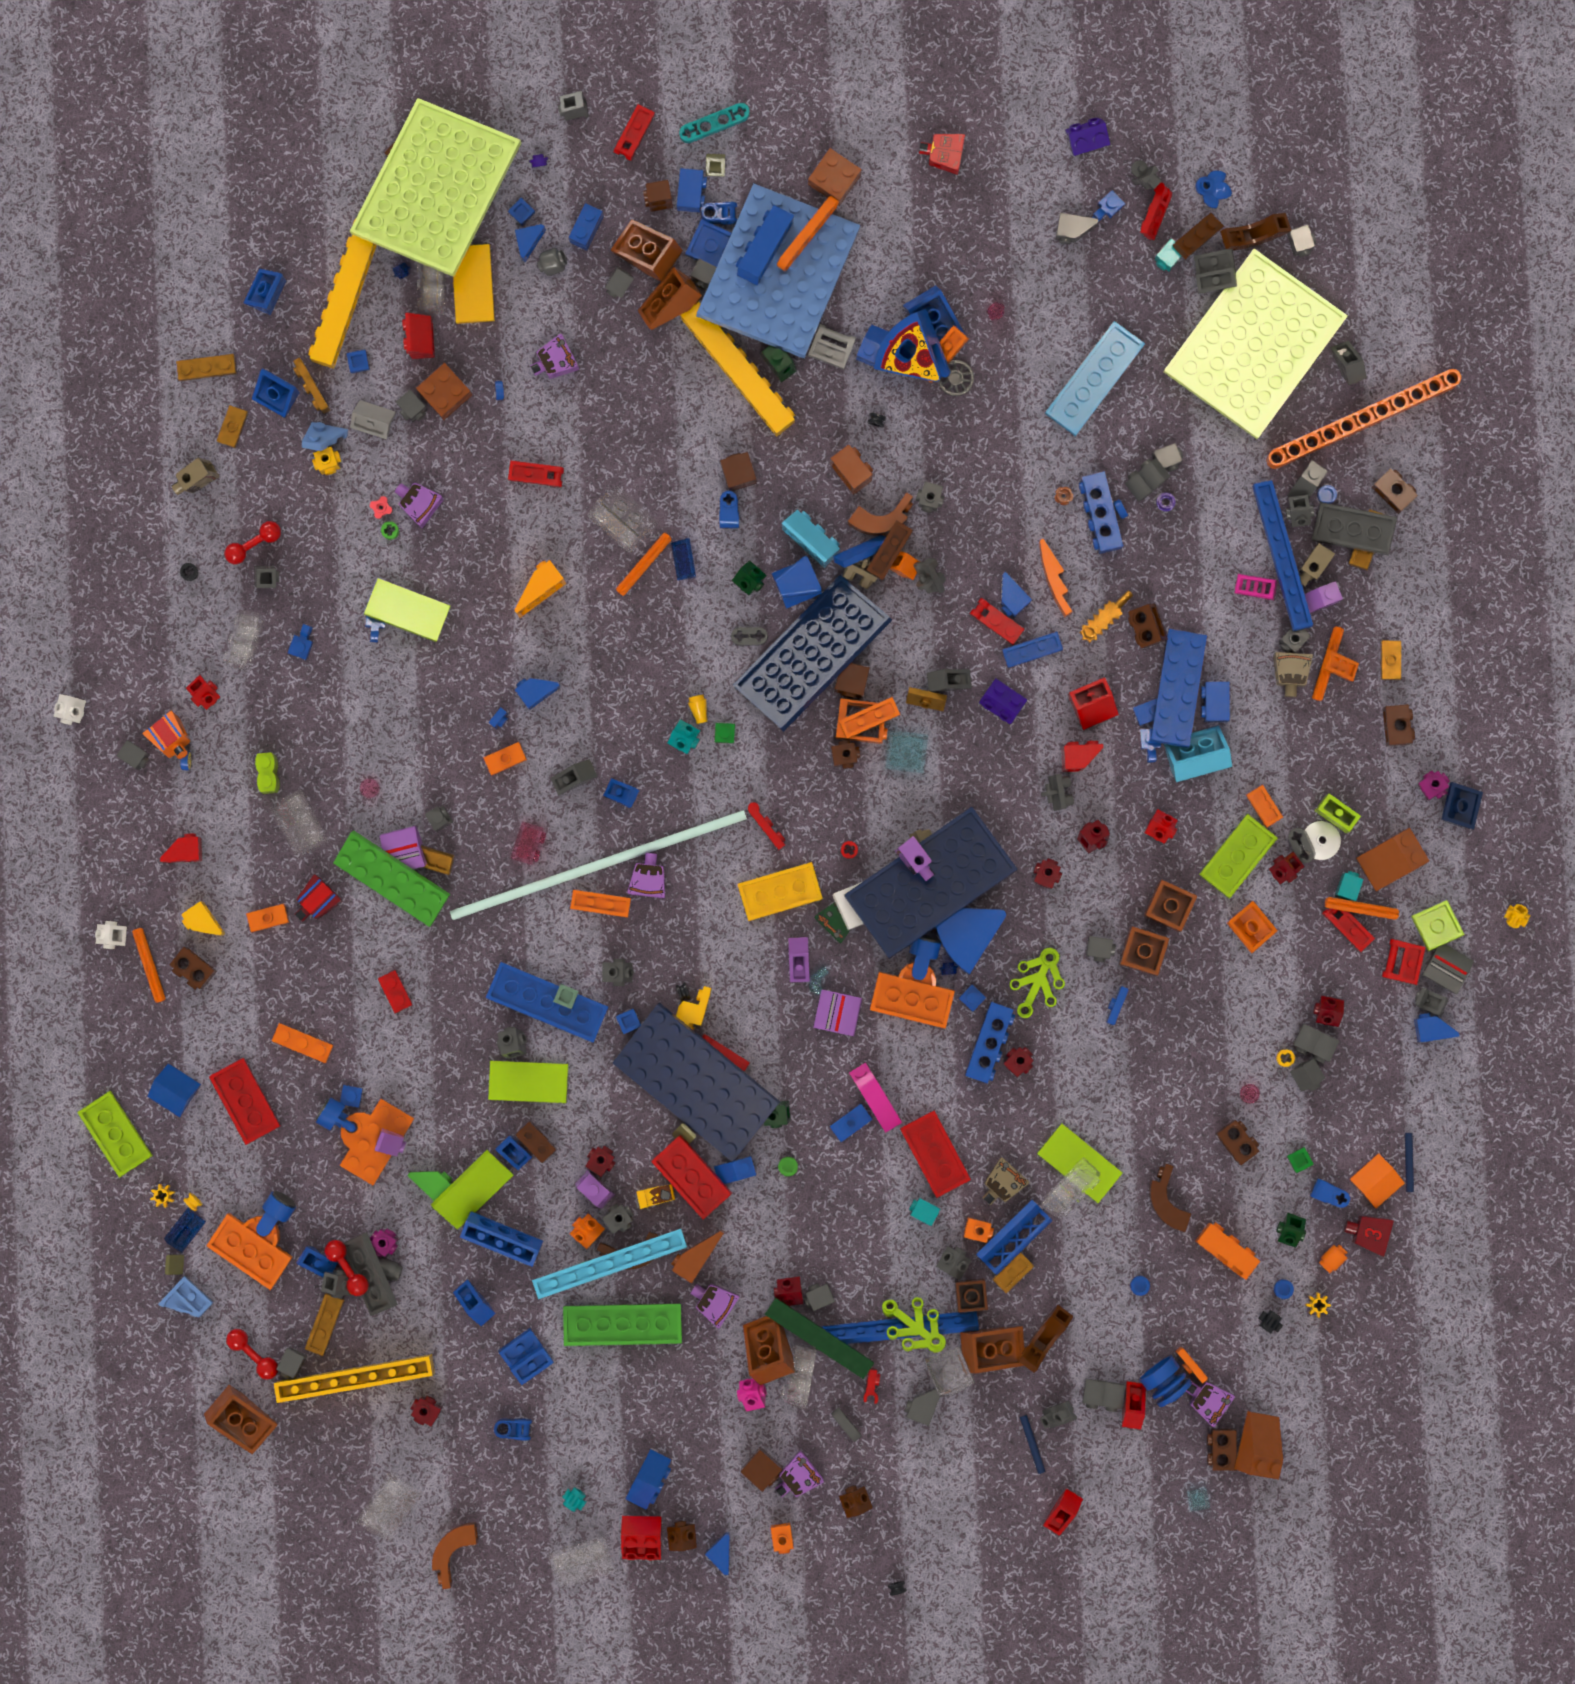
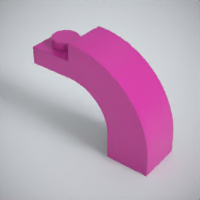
[849,1063,902,1133]

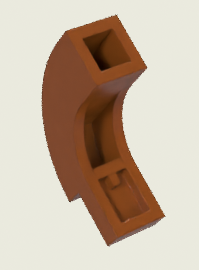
[848,493,913,536]
[432,1522,478,1589]

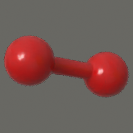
[224,521,281,565]
[324,1240,369,1296]
[226,1329,278,1380]

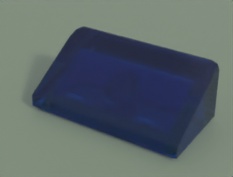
[671,538,696,581]
[164,1208,206,1253]

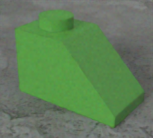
[407,1171,452,1201]

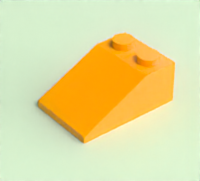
[515,560,566,618]

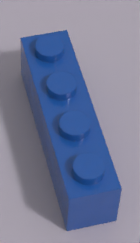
[736,205,794,285]

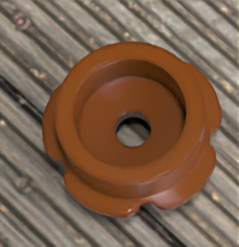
[1054,487,1073,506]

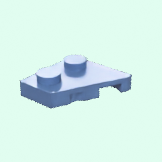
[302,422,348,451]
[158,1276,214,1317]

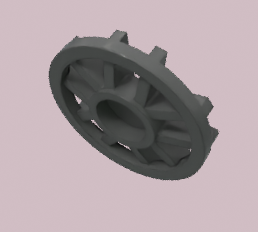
[938,360,974,396]

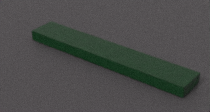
[765,1297,874,1379]

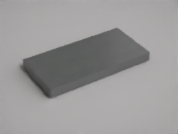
[1312,502,1397,556]
[344,1232,398,1316]

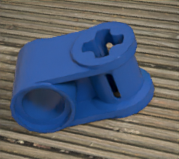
[701,202,737,225]
[719,491,739,529]
[1310,1178,1350,1208]
[494,1418,532,1441]

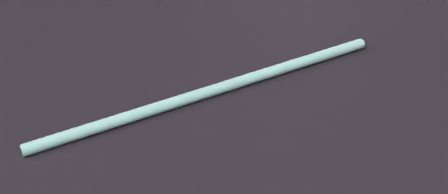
[450,810,747,920]

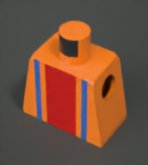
[142,711,190,759]

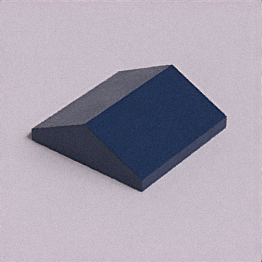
[1441,782,1483,830]

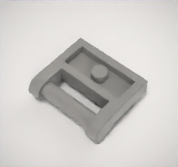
[808,324,856,370]

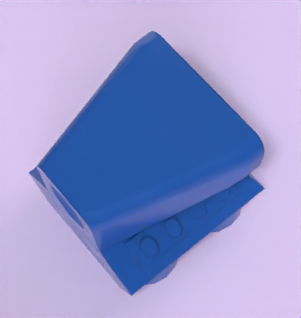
[771,556,822,609]

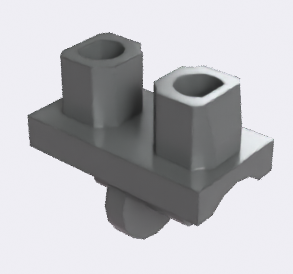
[1131,160,1162,190]
[914,558,946,593]
[1041,774,1074,811]
[1040,1401,1077,1428]

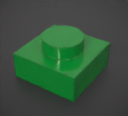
[714,723,735,744]
[1287,1147,1314,1173]

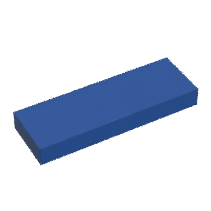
[833,535,886,568]
[1002,632,1063,668]

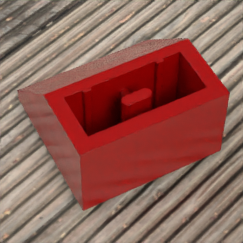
[402,313,435,359]
[1068,677,1119,730]
[1061,741,1104,772]
[621,1516,662,1561]

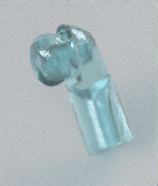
[809,966,829,995]

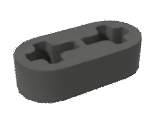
[731,627,768,646]
[1288,827,1316,863]
[831,1407,862,1442]

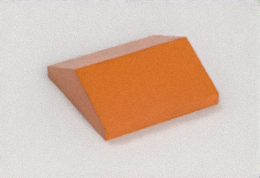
[1227,901,1278,953]
[1350,1153,1405,1209]

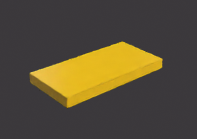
[453,244,495,324]
[738,862,823,921]

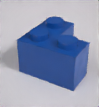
[625,1449,671,1510]

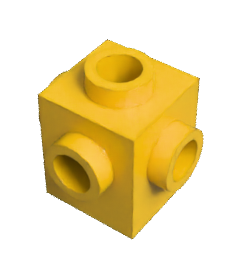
[312,446,341,475]

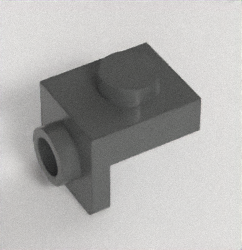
[1415,987,1449,1017]

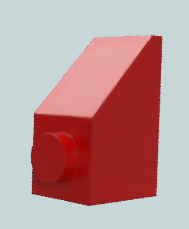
[160,833,202,863]
[1122,1381,1146,1430]
[1043,1489,1083,1536]

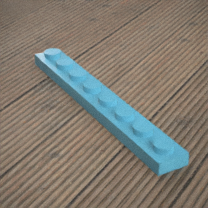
[532,1229,688,1299]

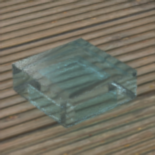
[1186,1488,1210,1512]

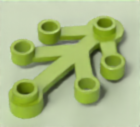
[1009,948,1065,1018]
[882,1297,946,1353]

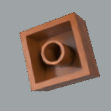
[808,148,862,206]
[416,363,472,421]
[830,444,873,495]
[1144,880,1197,932]
[1119,926,1170,976]

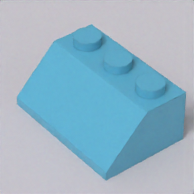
[782,510,840,568]
[1164,726,1232,782]

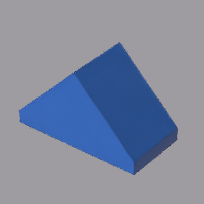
[515,224,546,262]
[495,1135,532,1170]
[705,1532,730,1575]

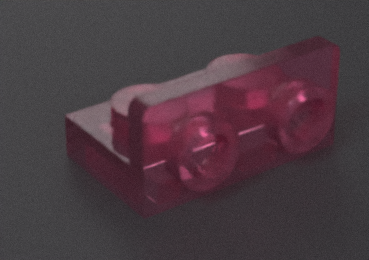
[511,821,547,866]

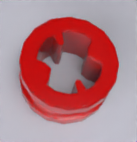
[841,841,858,859]

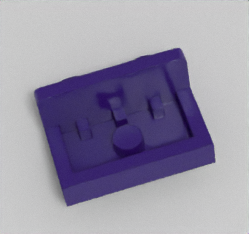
[1065,118,1110,156]
[979,678,1027,724]

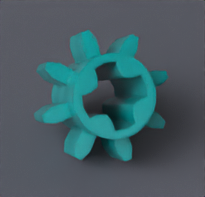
[562,1487,587,1512]

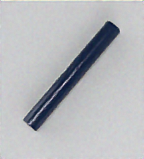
[1405,1133,1414,1192]
[1020,1415,1046,1474]

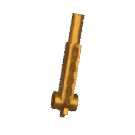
[1079,590,1133,643]

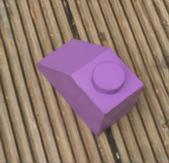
[1305,581,1343,613]
[788,937,810,982]
[375,1128,406,1156]

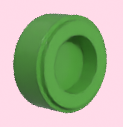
[778,1157,798,1176]

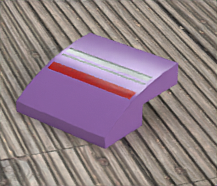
[380,826,427,869]
[813,990,862,1036]

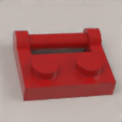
[1382,939,1426,985]

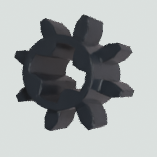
[1258,1310,1283,1334]

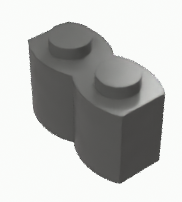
[1125,458,1171,502]
[1293,1024,1339,1064]
[1082,1378,1125,1412]

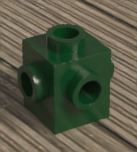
[731,560,767,596]
[764,1099,791,1128]
[1276,1213,1306,1248]

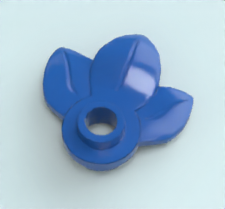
[1195,171,1232,209]

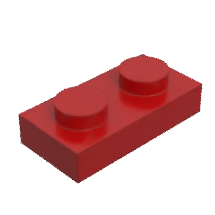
[378,970,413,1014]

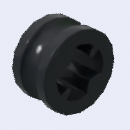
[867,413,886,428]
[180,563,198,581]
[676,982,691,1001]
[888,1581,907,1596]

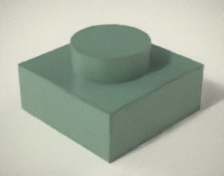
[553,984,579,1009]

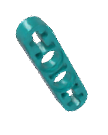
[679,103,750,143]

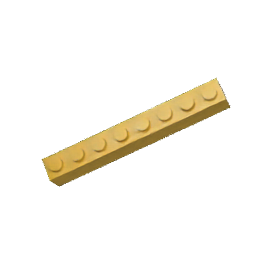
[308,218,377,369]
[680,301,795,437]
[274,1354,435,1403]

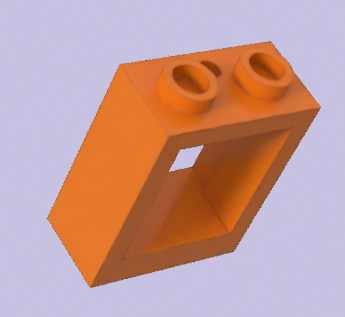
[836,698,888,744]

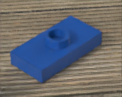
[1133,699,1157,726]
[1106,986,1129,1025]
[829,1104,872,1142]

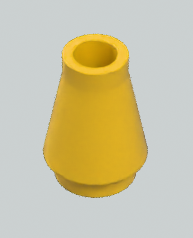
[688,694,708,724]

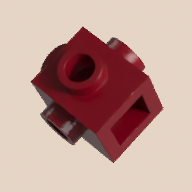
[1077,820,1110,854]
[1269,851,1305,884]
[1033,858,1062,890]
[1313,996,1344,1027]
[1003,1047,1034,1077]
[585,1145,616,1177]
[774,1276,803,1306]
[410,1395,443,1427]

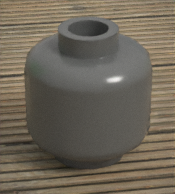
[537,248,567,276]

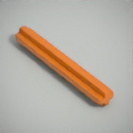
[616,533,672,596]
[1312,626,1344,701]
[1325,897,1399,920]
[132,928,166,1003]

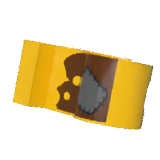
[636,1184,675,1209]

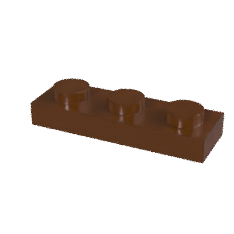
[1172,213,1224,260]
[866,520,913,580]

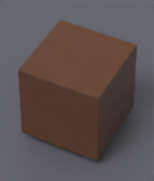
[720,452,757,492]
[835,663,870,699]
[955,1278,988,1313]
[740,1446,782,1492]

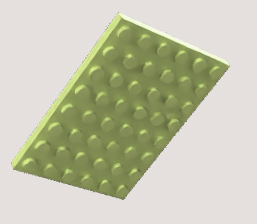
[350,98,521,277]
[1163,249,1348,439]

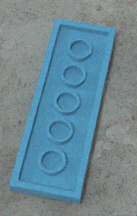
[1045,321,1145,437]

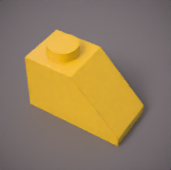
[181,901,225,936]

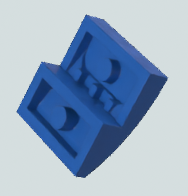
[498,1328,554,1385]

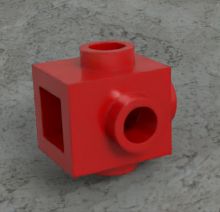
[186,675,220,710]
[1144,809,1178,844]

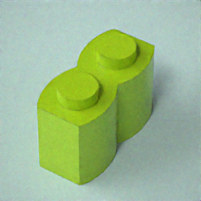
[255,752,280,794]

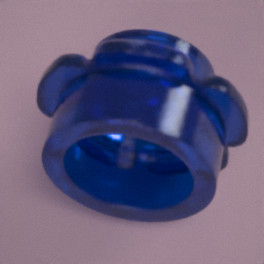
[392,263,411,279]
[939,962,958,975]

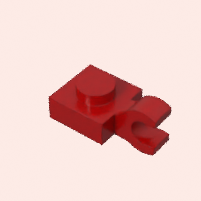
[863,1368,880,1404]

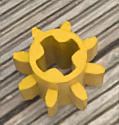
[1504,904,1530,928]
[150,1184,176,1208]
[1305,1292,1331,1318]

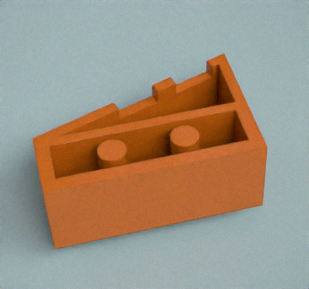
[1195,1222,1260,1280]

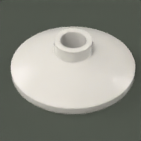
[1303,821,1341,860]

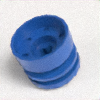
[1139,1355,1192,1407]

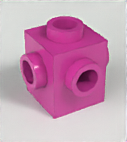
[737,1378,767,1412]

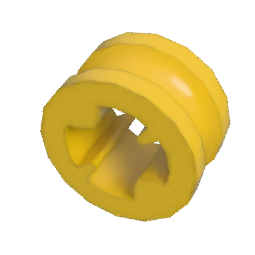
[1276,1050,1295,1067]
[183,1192,203,1212]

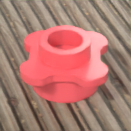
[370,496,392,519]

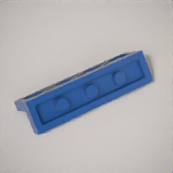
[976,1200,1053,1275]

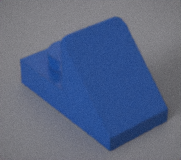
[603,778,639,808]
[296,1246,338,1277]

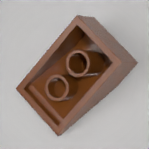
[611,219,683,281]
[638,267,702,330]
[1356,828,1429,892]
[671,1229,725,1283]
[743,1316,795,1385]
[960,1326,1025,1374]
[204,1384,278,1455]
[1234,1411,1283,1480]

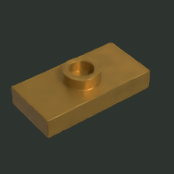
[216,405,248,448]
[1381,640,1401,680]
[906,687,947,711]
[421,845,454,875]
[992,1252,1034,1293]

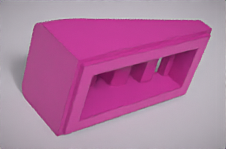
[1234,574,1278,601]

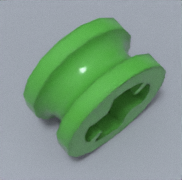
[381,522,399,540]

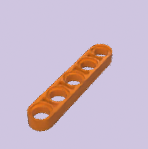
[777,196,839,271]

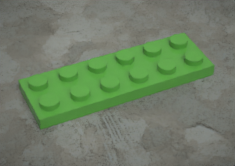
[333,830,450,927]
[563,1303,682,1346]

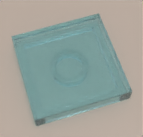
[885,730,928,774]

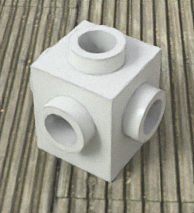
[54,694,86,725]
[95,921,127,949]

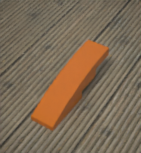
[1039,539,1072,618]

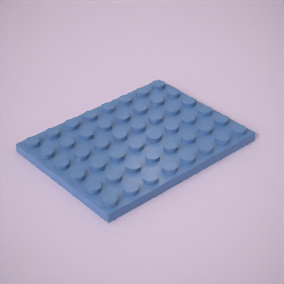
[696,183,860,359]

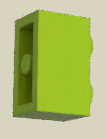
[1315,794,1361,833]

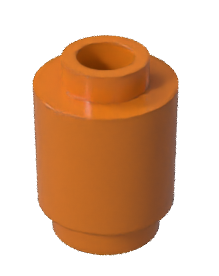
[1319,1244,1348,1273]

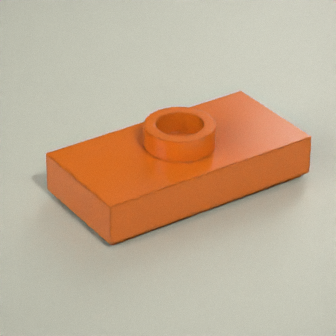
[1321,650,1359,681]
[483,742,527,776]
[1246,785,1283,828]
[246,904,289,932]
[1175,1347,1208,1383]

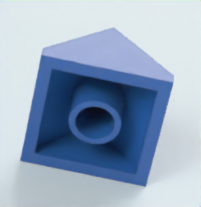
[244,269,286,315]
[252,368,300,418]
[147,1064,201,1117]

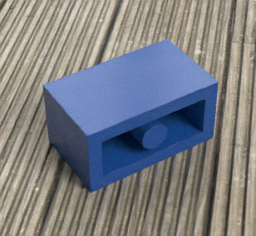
[677,168,707,213]
[568,203,604,251]
[1200,682,1230,722]

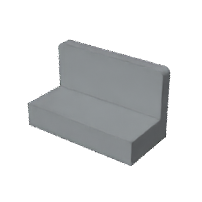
[350,400,396,439]

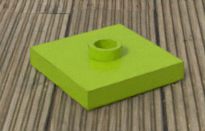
[1411,900,1465,952]

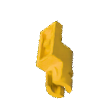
[676,986,712,1030]

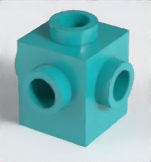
[667,719,701,754]

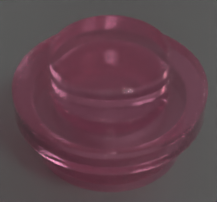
[987,302,1005,320]
[1240,1084,1260,1104]

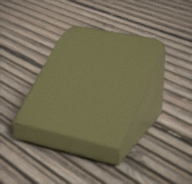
[706,154,726,177]
[672,1123,696,1144]
[165,1254,184,1275]

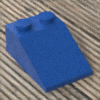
[903,285,965,342]

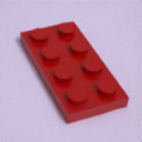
[209,1058,281,1145]
[900,1110,971,1198]
[651,1135,732,1220]

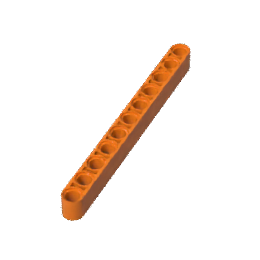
[1266,369,1461,469]

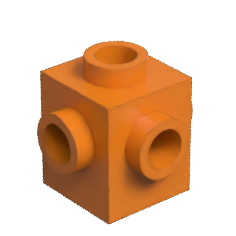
[570,1214,605,1249]

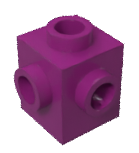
[1418,770,1450,801]
[370,1228,399,1257]

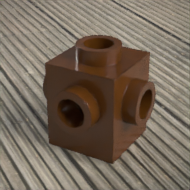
[831,740,861,769]
[839,1485,873,1518]
[667,1521,697,1551]

